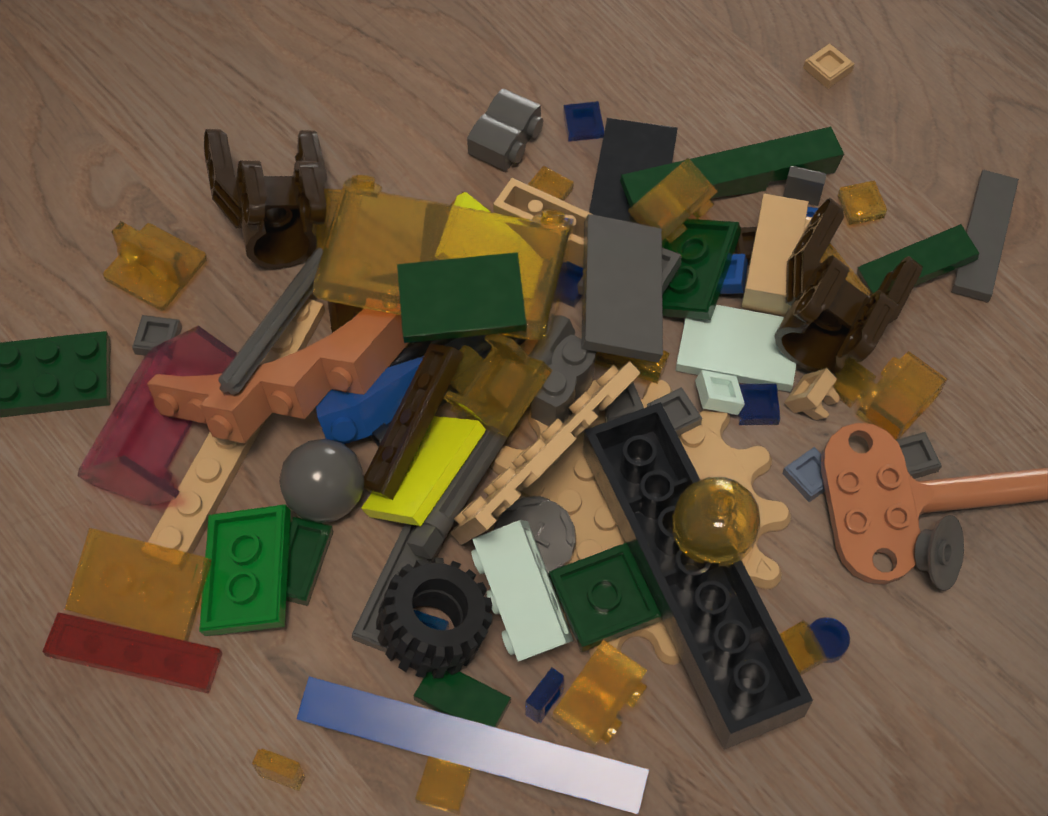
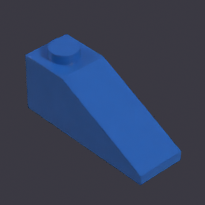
[316,356,424,444]

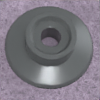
[915,515,964,591]

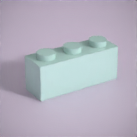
[471,520,574,662]

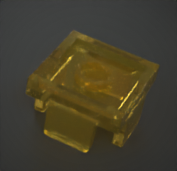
[444,334,553,437]

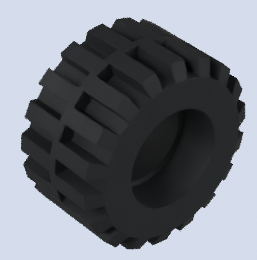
[376,557,493,679]

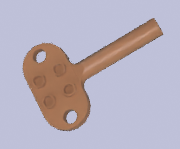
[821,423,1048,585]

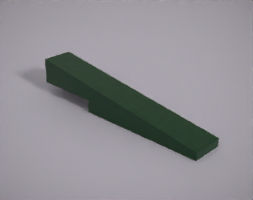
[620,126,844,209]

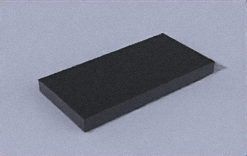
[589,118,678,228]

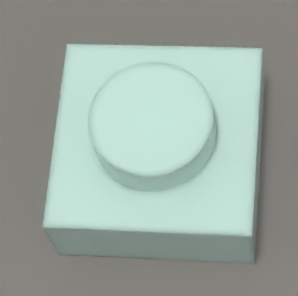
[695,370,745,415]

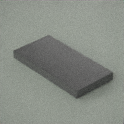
[581,214,663,362]

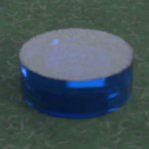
[805,617,850,663]

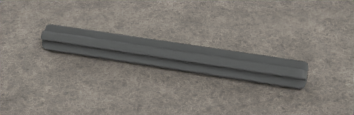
[218,248,334,395]

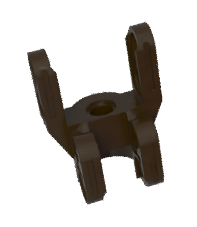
[204,129,327,269]
[774,198,923,374]

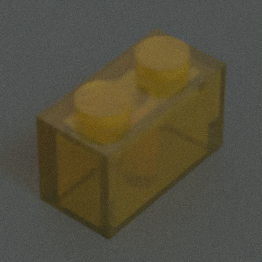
[551,640,648,749]

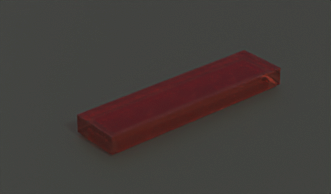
[42,612,222,694]

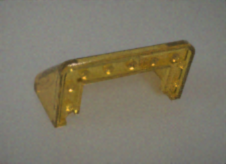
[313,175,574,340]

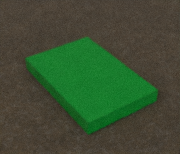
[199,504,291,636]

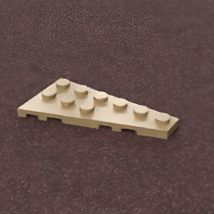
[450,361,640,545]

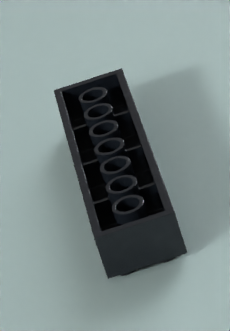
[583,402,813,750]

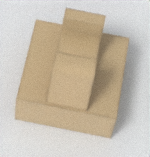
[784,368,840,420]

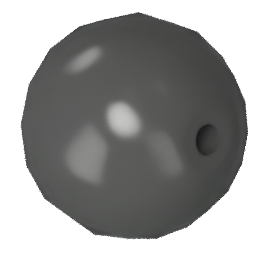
[279,438,365,523]

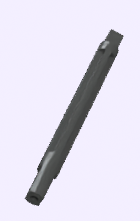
[407,315,576,559]

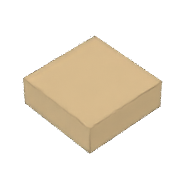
[803,43,854,89]

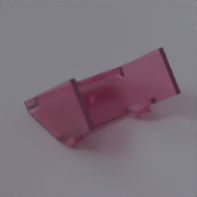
[77,325,237,506]

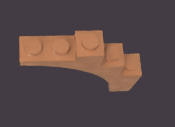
[147,302,408,443]

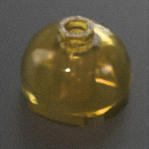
[672,477,761,566]

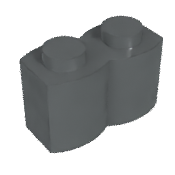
[467,88,544,171]
[531,334,596,427]

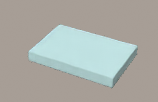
[675,305,796,392]

